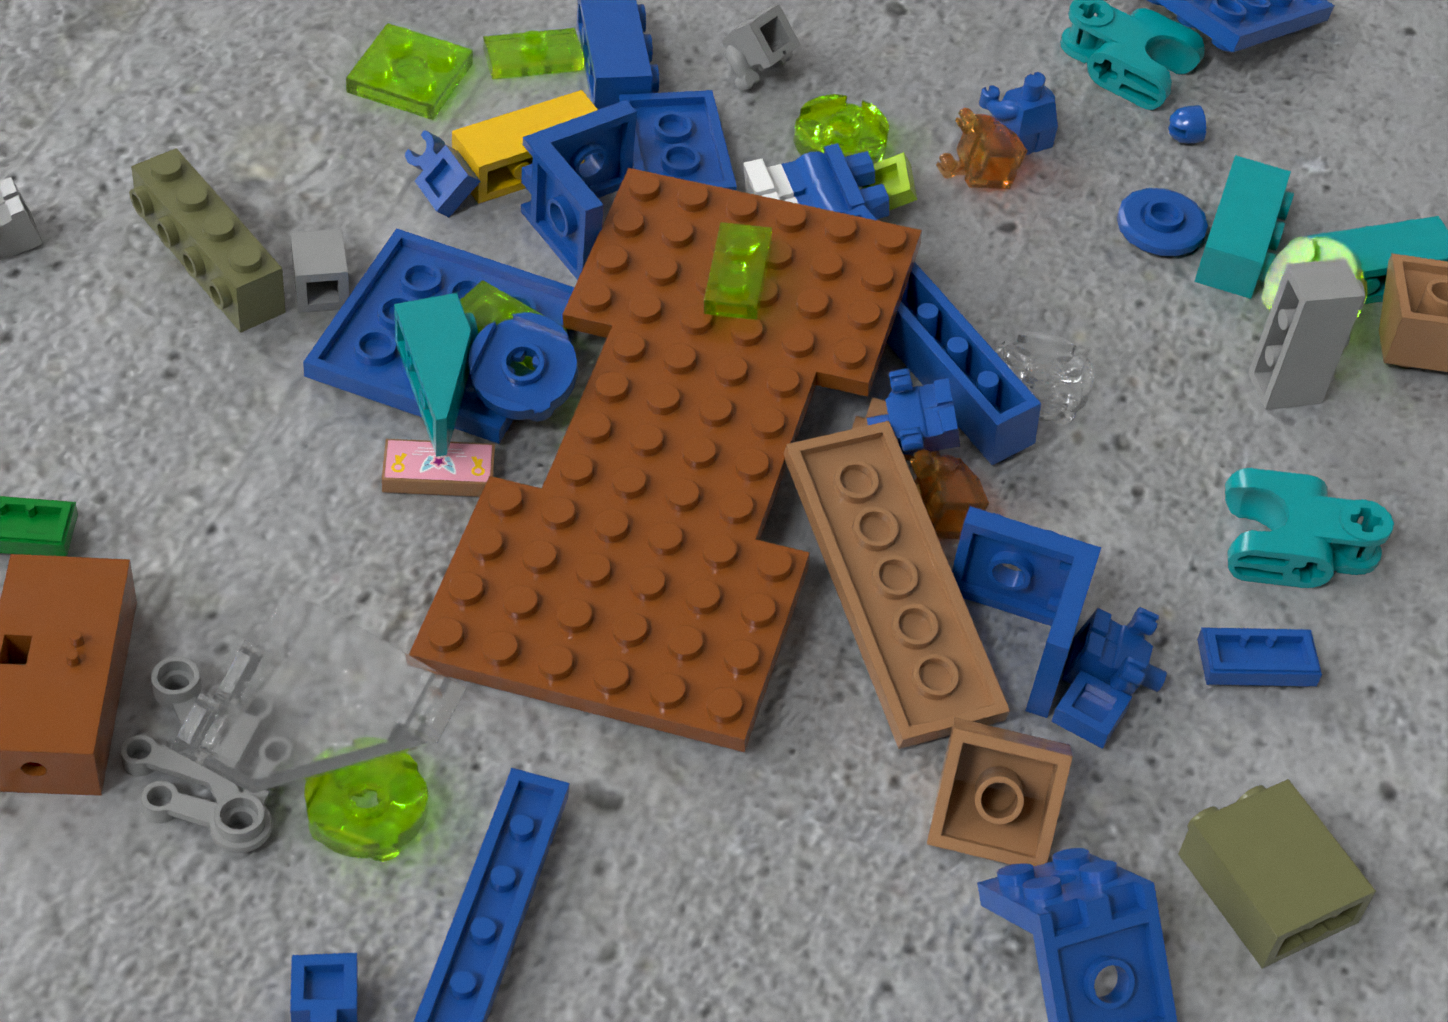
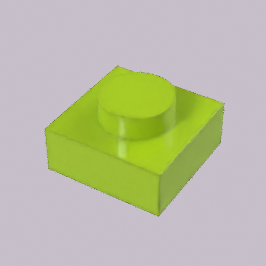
[862,152,917,210]

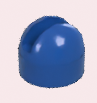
[1168,105,1206,144]

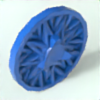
[1117,188,1208,256]

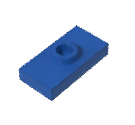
[1197,627,1322,687]

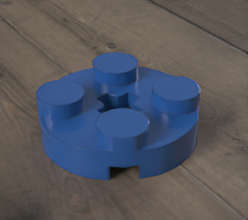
[468,312,578,422]

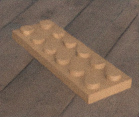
[784,421,1010,749]

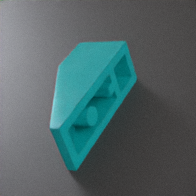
[394,293,478,457]

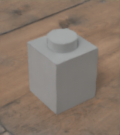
[290,229,349,313]

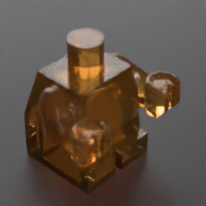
[936,108,1028,189]
[910,449,989,539]

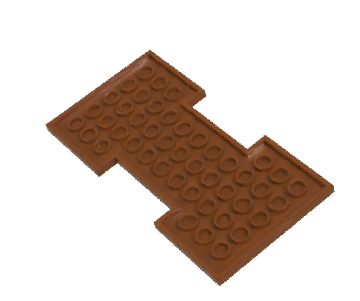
[409,168,922,752]

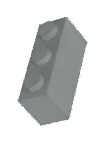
[1248,259,1365,410]

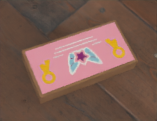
[382,439,495,497]

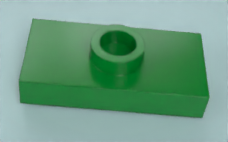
[0,496,78,556]

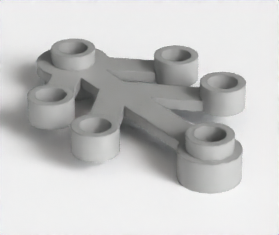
[120,656,296,853]

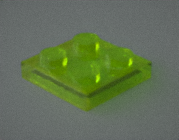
[346,23,473,120]

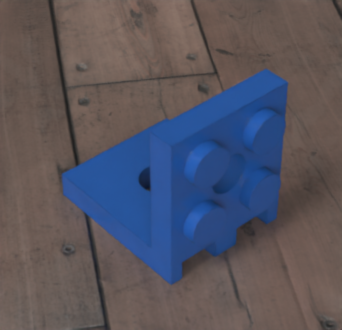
[521,100,637,281]
[952,506,1102,718]
[977,848,1178,1022]

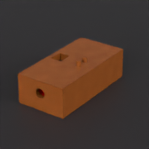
[0,554,137,796]

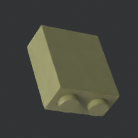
[1178,779,1376,969]

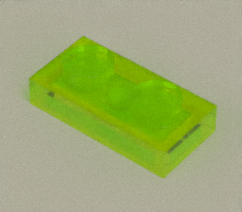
[704,222,772,320]

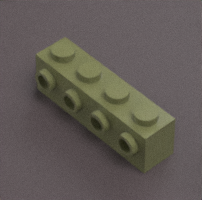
[129,148,286,333]

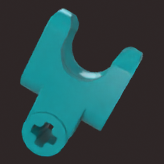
[1060,0,1205,110]
[1225,468,1394,588]

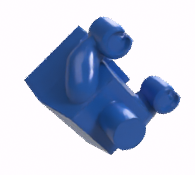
[979,72,1058,159]
[867,368,960,456]
[1062,607,1167,696]

